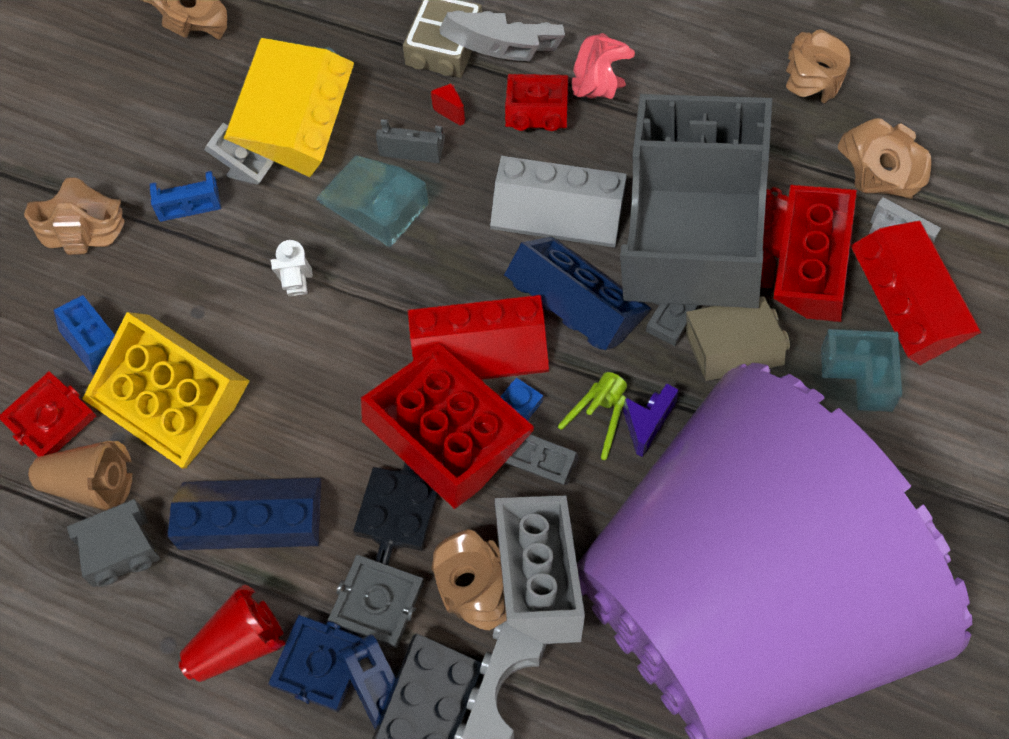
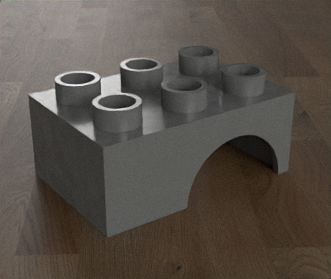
[620,94,772,308]

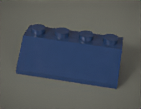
[504,236,651,351]
[168,478,321,550]

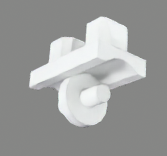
[271,240,313,296]

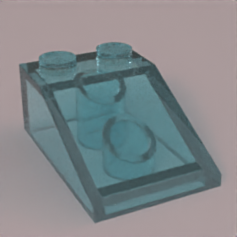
[317,156,429,247]

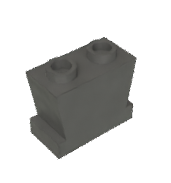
[67,499,161,587]

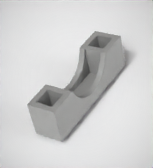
[454,620,547,739]

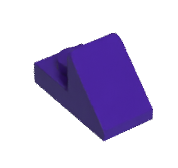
[623,383,678,457]

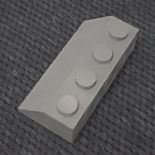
[490,156,627,248]
[494,496,585,644]

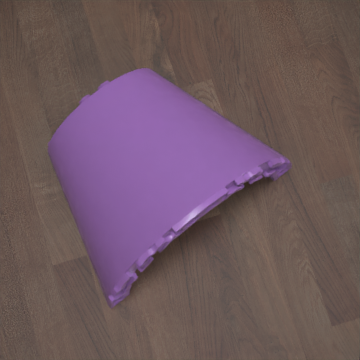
[577,363,972,739]

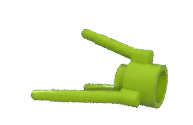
[558,372,627,460]

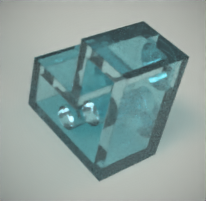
[821,329,902,412]

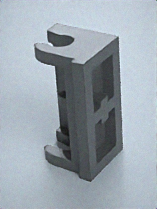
[376,119,445,163]
[505,435,579,486]

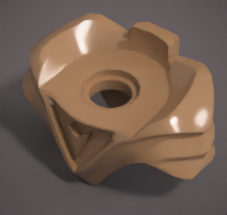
[141,0,227,40]
[786,30,850,103]
[838,119,931,199]
[24,178,125,255]
[432,529,506,630]

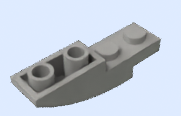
[439,11,565,61]

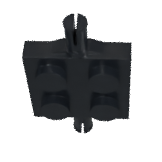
[353,462,439,566]

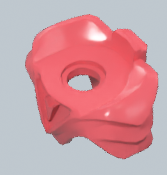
[571,33,635,99]

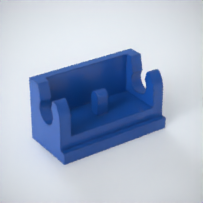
[150,171,221,222]
[53,295,115,375]

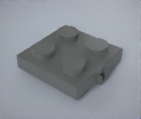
[328,555,424,649]

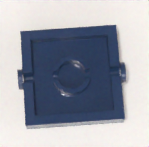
[268,615,362,713]

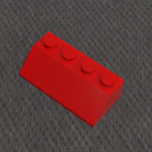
[774,185,857,322]
[850,220,982,365]
[408,295,549,380]

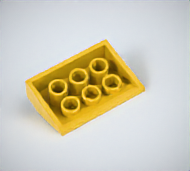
[223,38,354,177]
[82,312,249,469]

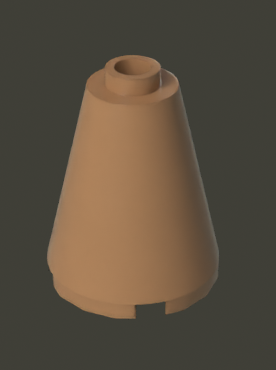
[28,441,132,511]

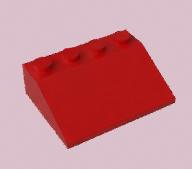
[361,343,534,509]

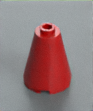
[178,585,286,682]

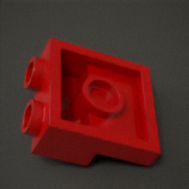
[505,74,568,131]

